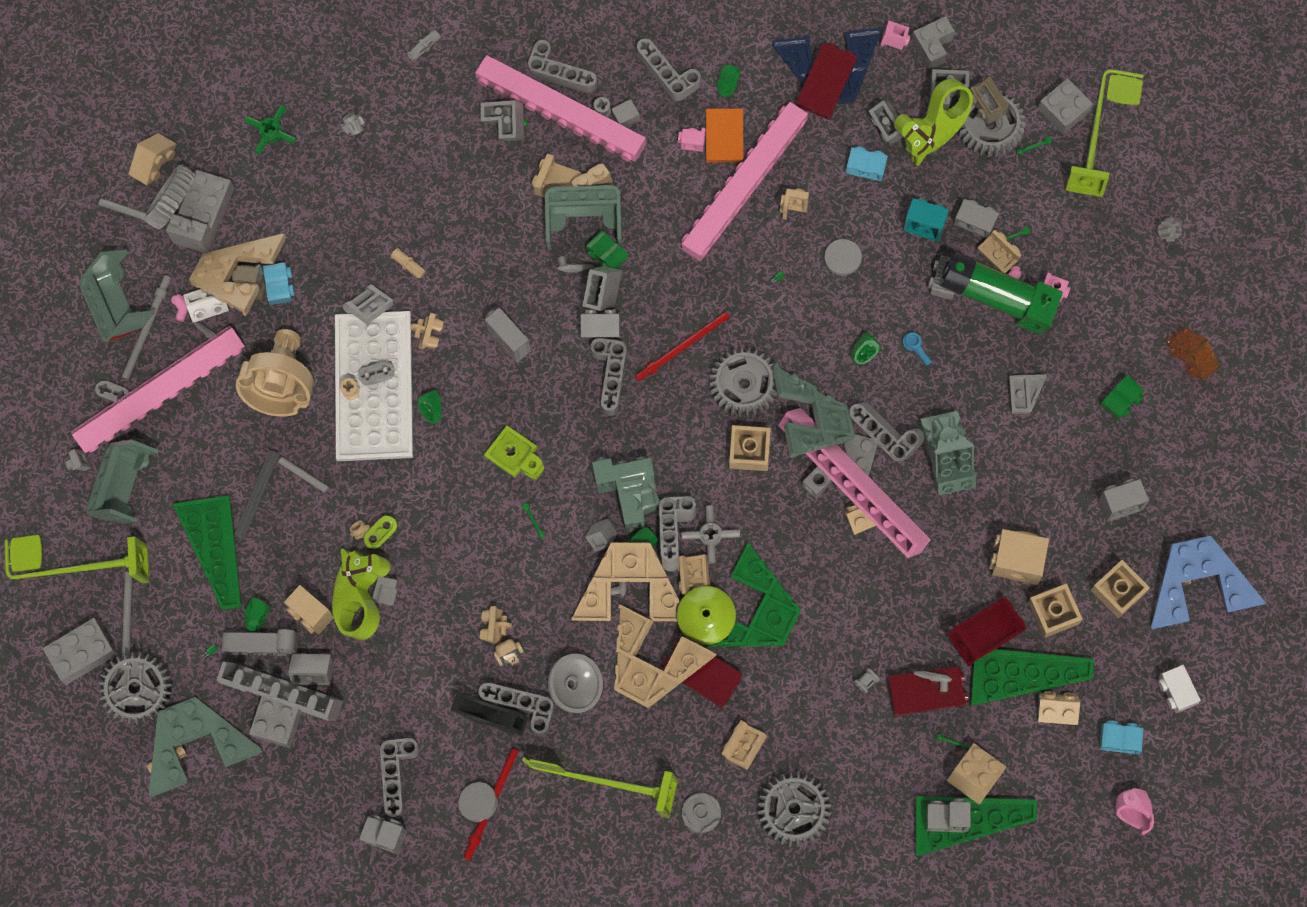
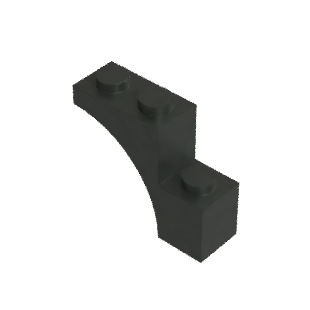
[451,692,529,736]

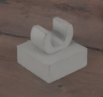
[65,449,92,471]

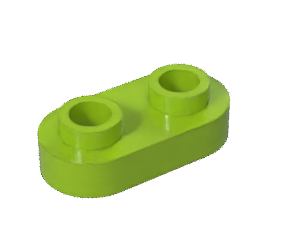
[363,516,397,549]

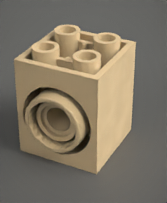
[989,529,1049,585]

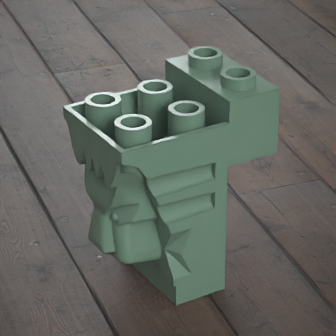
[920,411,976,495]
[592,457,660,534]

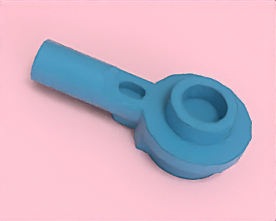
[903,332,932,366]

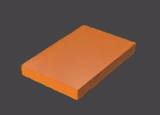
[706,108,743,162]

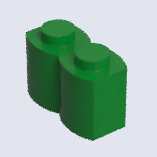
[586,230,629,269]
[1100,375,1144,420]

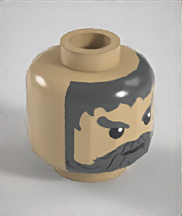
[493,639,524,668]

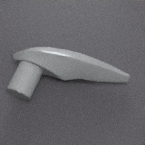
[557,256,593,273]
[194,322,216,339]
[611,582,628,596]
[914,671,952,692]

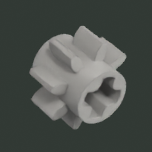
[341,112,365,136]
[1158,218,1182,242]

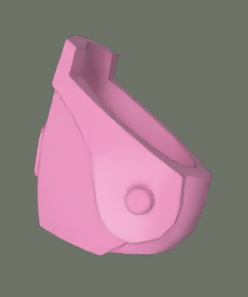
[1115,788,1154,835]

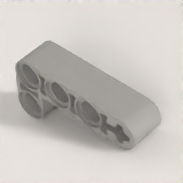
[637,39,701,101]
[528,40,597,93]
[591,338,627,416]
[850,402,925,461]
[659,496,696,571]
[221,629,298,656]
[479,683,554,736]
[380,738,420,820]

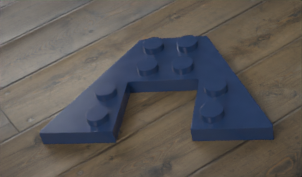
[772,28,882,104]

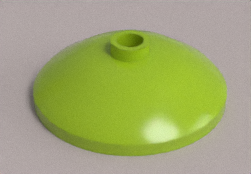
[677,586,736,645]

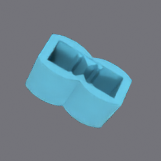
[846,146,888,181]
[263,262,295,305]
[1099,721,1143,754]

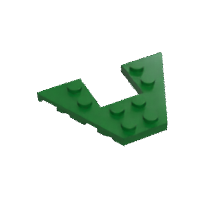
[698,543,801,647]

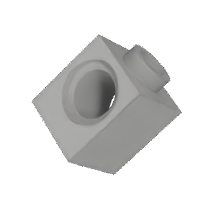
[802,466,832,499]

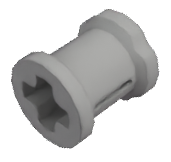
[594,97,611,117]
[854,668,880,694]

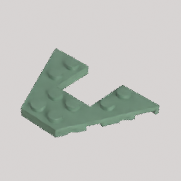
[773,363,855,457]
[149,697,262,798]

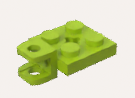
[484,426,545,480]

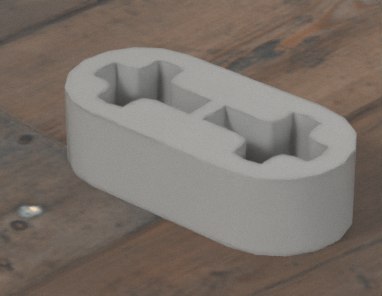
[358,362,395,386]
[95,381,129,403]

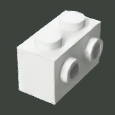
[183,289,229,323]
[1158,665,1201,713]

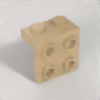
[532,154,582,198]

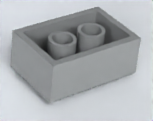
[43,618,117,685]

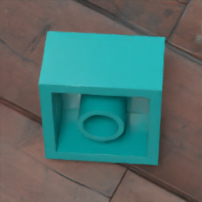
[904,198,949,242]

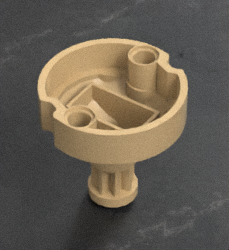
[236,329,314,417]

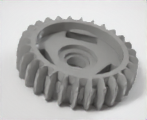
[958,90,1026,157]
[144,165,195,230]
[709,347,778,418]
[98,652,172,724]
[758,772,831,847]

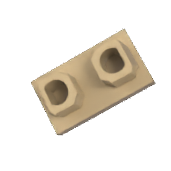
[410,313,444,350]
[480,606,512,645]

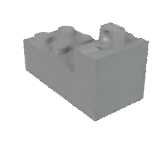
[166,170,234,253]

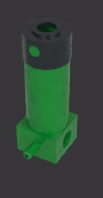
[939,251,1063,335]

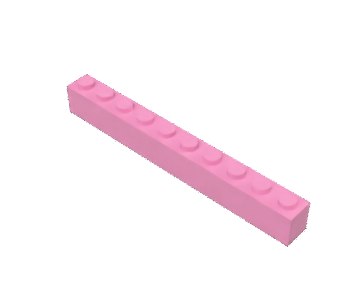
[475,55,646,162]
[681,102,808,262]
[71,325,245,453]
[778,408,931,558]

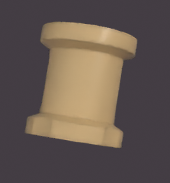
[340,378,360,400]

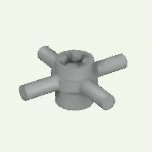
[681,506,740,564]

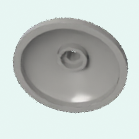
[548,654,603,713]

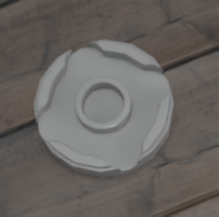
[824,239,862,276]
[458,782,498,822]
[682,793,721,833]

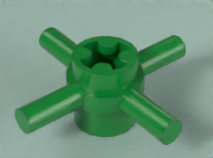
[244,105,296,155]

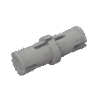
[407,29,441,62]

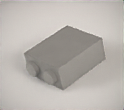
[583,266,622,311]
[485,308,531,363]

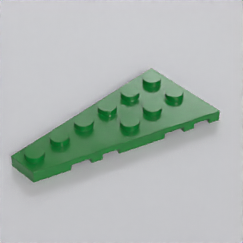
[172,495,242,611]
[971,649,1094,707]
[915,796,1037,857]

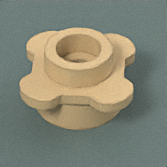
[350,520,370,540]

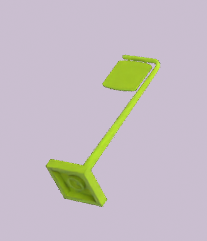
[1066,69,1144,197]
[4,535,150,583]
[522,757,678,818]

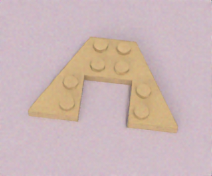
[189,233,286,316]
[572,542,680,621]
[614,604,717,708]

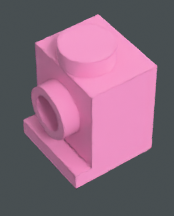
[880,21,910,50]
[678,128,706,152]
[1044,273,1070,302]

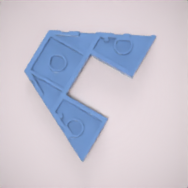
[1150,536,1266,629]

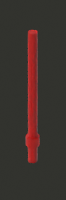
[634,312,730,382]
[463,748,519,861]

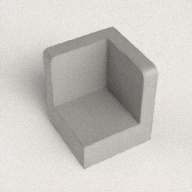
[612,99,640,128]
[585,519,618,552]
[373,577,399,606]

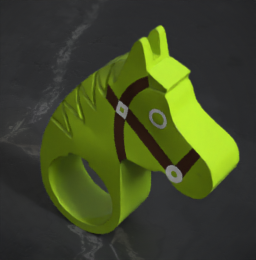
[894,79,973,166]
[332,549,390,640]

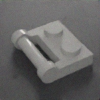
[343,284,393,325]

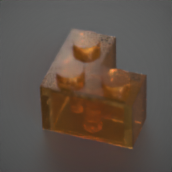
[1167,328,1220,381]

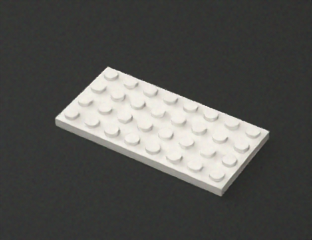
[335,311,413,461]

